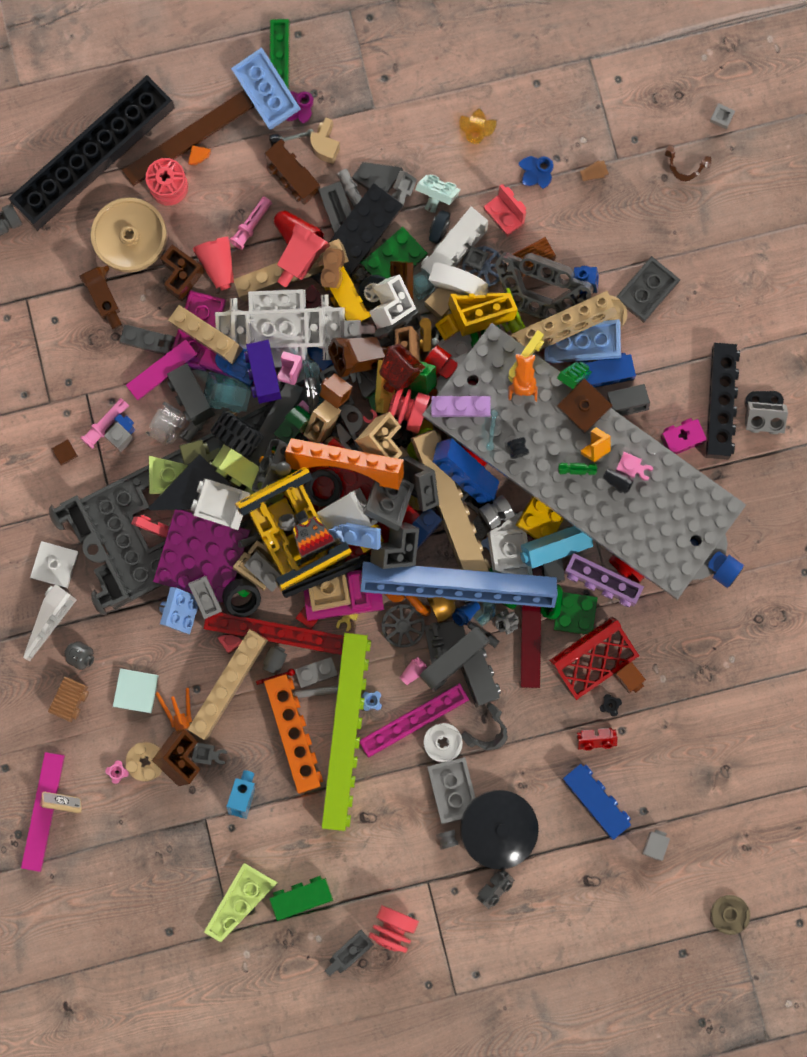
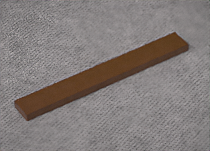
[122,90,255,186]

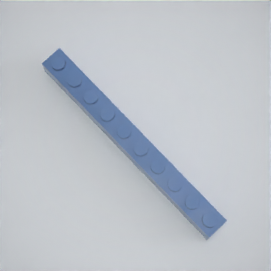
[360,562,557,608]

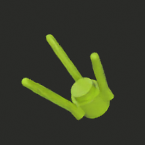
[501,288,526,334]

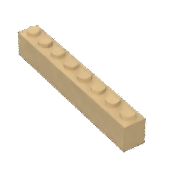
[410,430,490,572]

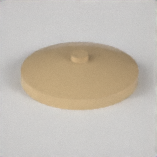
[91,198,167,272]

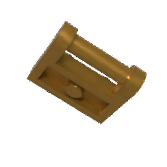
[420,318,431,361]

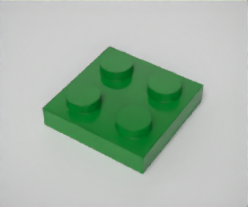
[554,592,598,635]

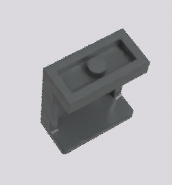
[401,456,439,512]

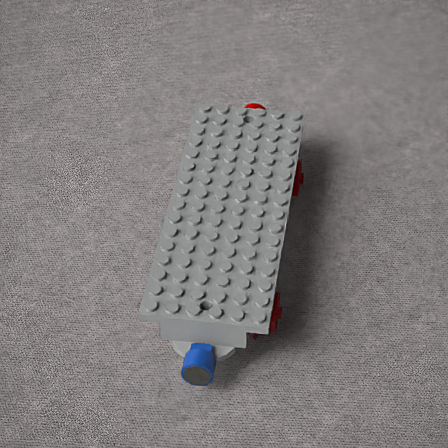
[422,323,746,600]

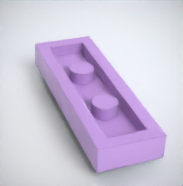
[431,396,490,417]

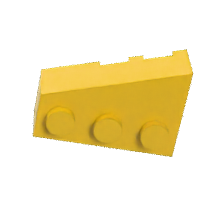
[324,266,371,321]
[448,293,518,337]

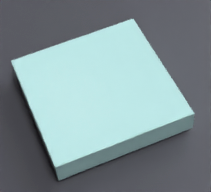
[113,669,159,714]

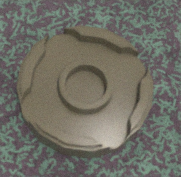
[710,895,750,935]

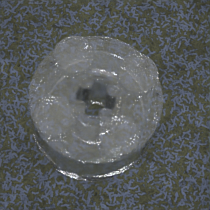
[146,402,187,446]

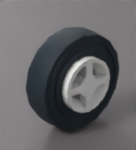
[358,275,385,309]

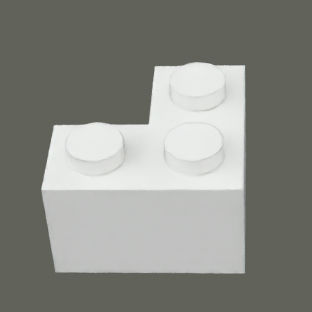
[369,275,416,329]

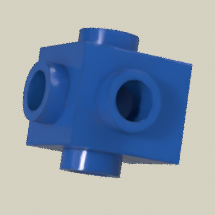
[574,266,599,294]

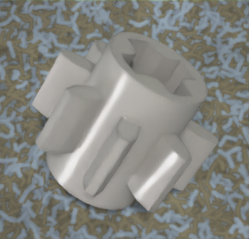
[495,609,519,635]

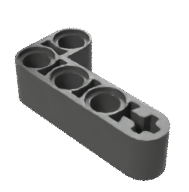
[420,626,490,692]

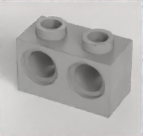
[745,401,788,434]

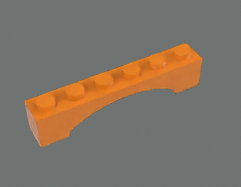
[285,438,404,490]

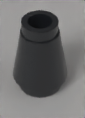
[603,468,634,494]

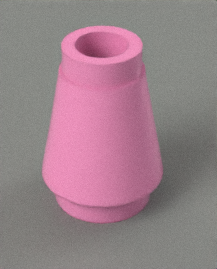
[400,657,428,685]

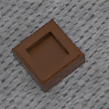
[51,439,78,466]

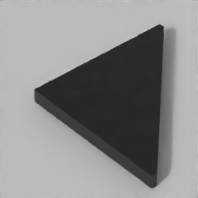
[148,454,233,510]

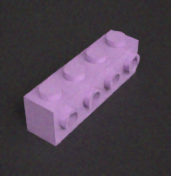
[564,553,644,607]

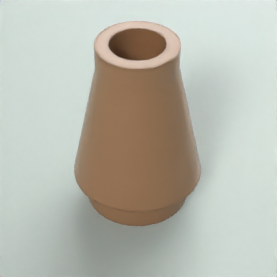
[580,160,609,182]

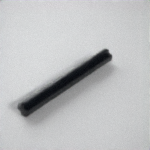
[282,553,371,598]

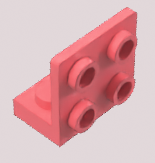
[484,184,526,236]

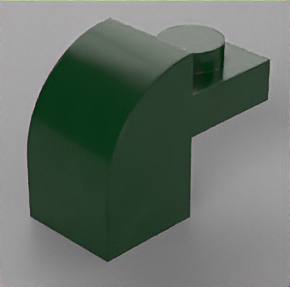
[274,405,311,444]

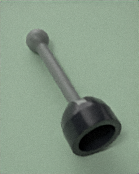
[269,129,314,147]
[431,326,443,346]

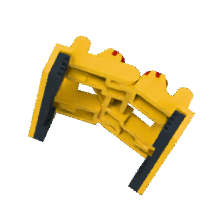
[234,467,351,591]

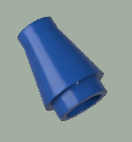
[452,601,480,626]

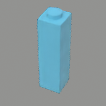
[520,526,594,568]

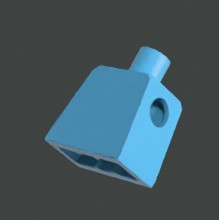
[226,770,255,819]

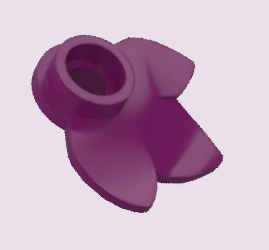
[286,91,314,124]

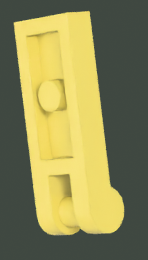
[508,330,545,383]

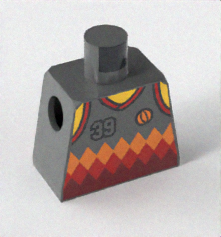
[292,511,336,561]

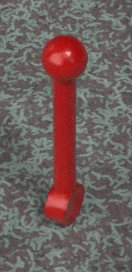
[256,668,295,685]

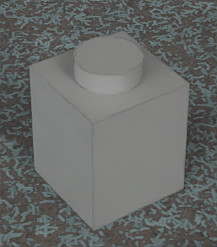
[104,422,134,452]
[642,830,670,861]

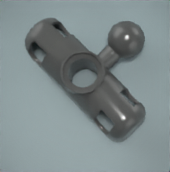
[252,439,291,492]

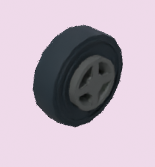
[429,210,450,244]

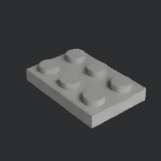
[427,757,475,824]

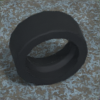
[304,469,343,507]
[222,578,261,617]

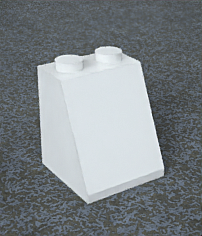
[317,488,378,546]

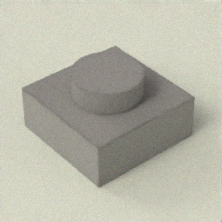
[710,103,735,129]

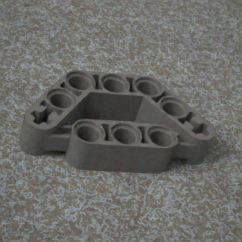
[495,252,594,320]

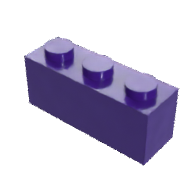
[244,339,282,404]

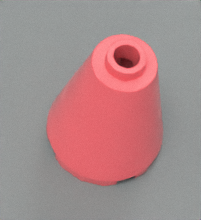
[193,236,234,291]

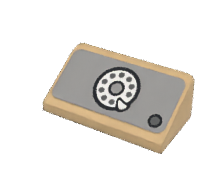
[40,792,82,813]

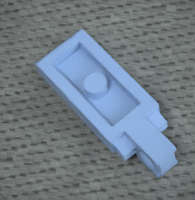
[329,523,381,550]

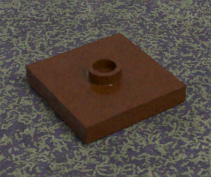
[557,378,613,434]

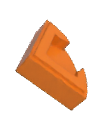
[188,145,211,165]

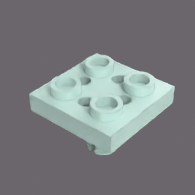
[415,174,461,213]

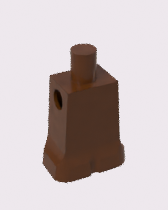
[79,265,122,329]
[328,337,393,378]

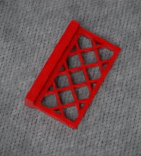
[549,617,639,700]

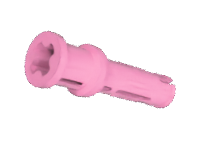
[229,197,272,250]
[80,398,129,449]

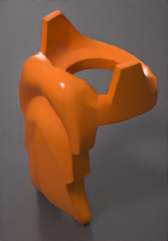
[508,354,538,402]

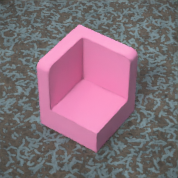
[277,351,303,385]

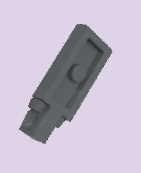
[325,929,374,977]

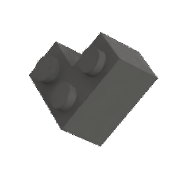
[370,522,419,569]

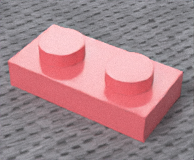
[131,515,169,539]

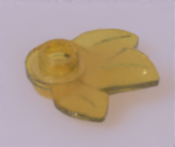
[459,108,497,144]

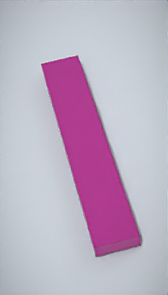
[360,683,469,758]
[21,752,65,872]

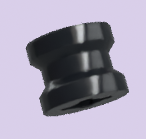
[506,437,529,459]

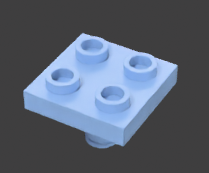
[159,587,198,634]

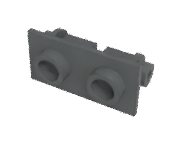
[477,869,515,909]

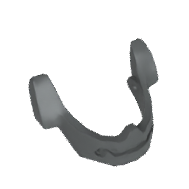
[461,702,508,751]

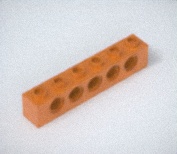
[264,675,324,794]

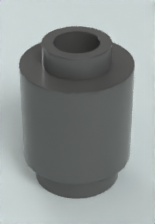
[262,645,287,675]

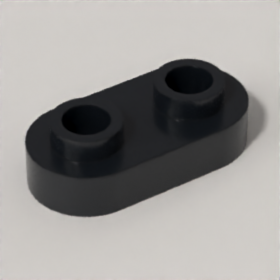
[745,391,784,408]

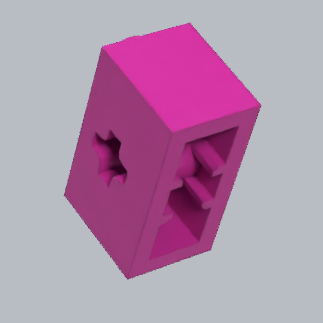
[661,418,707,455]

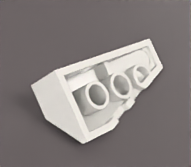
[23,584,77,661]

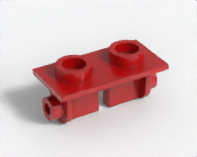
[577,728,618,751]

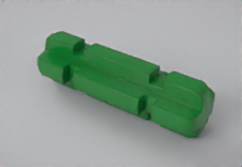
[558,463,597,475]

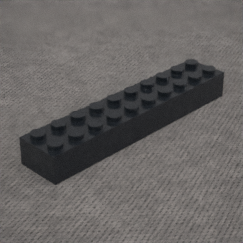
[8,75,175,231]

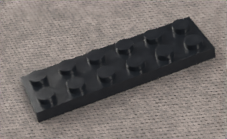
[310,183,404,291]

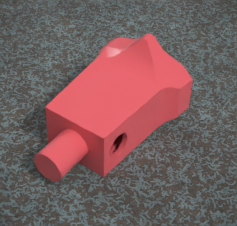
[277,223,330,288]

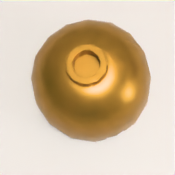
[426,597,457,623]

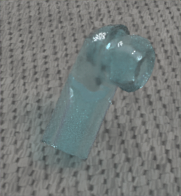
[476,602,496,627]

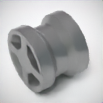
[436,829,459,850]

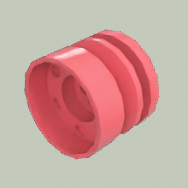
[146,158,188,205]
[388,386,431,434]
[368,905,419,953]

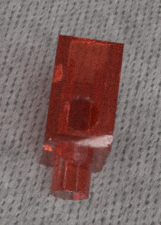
[379,343,425,393]

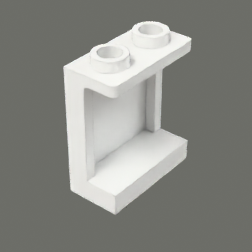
[190,478,250,530]

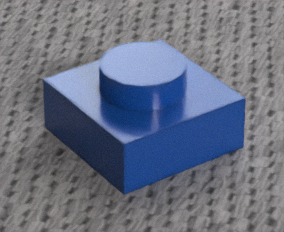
[115,414,136,435]

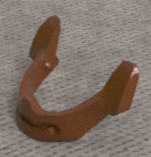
[665,145,712,181]

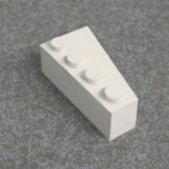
[421,206,488,278]

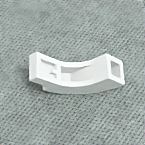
[428,262,489,295]

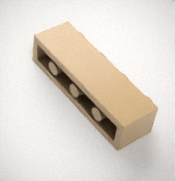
[168,305,243,365]

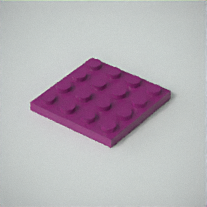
[153,510,250,602]

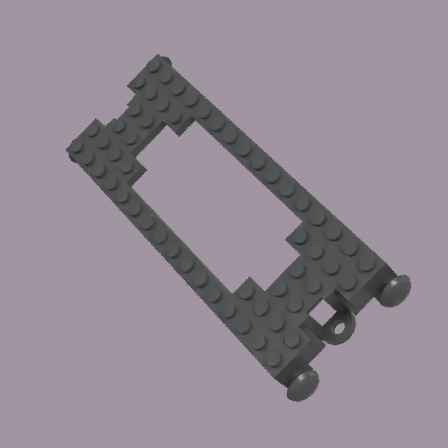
[49,365,400,615]

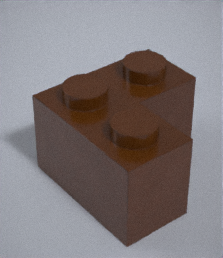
[161,244,204,301]
[152,729,201,786]

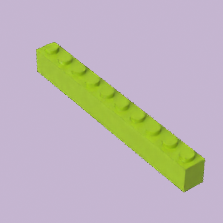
[322,633,371,831]

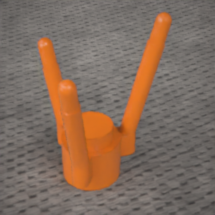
[155,688,192,731]

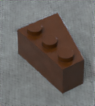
[265,139,320,205]

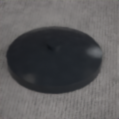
[460,790,539,869]

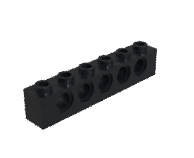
[705,343,740,460]

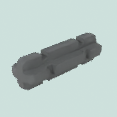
[304,377,319,415]

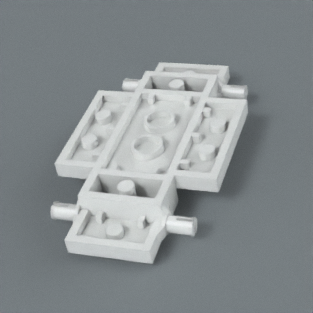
[215,289,345,367]

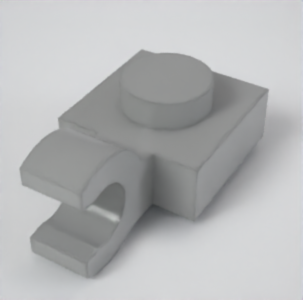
[392,171,417,204]
[340,320,375,338]

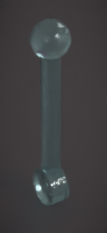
[486,410,498,451]

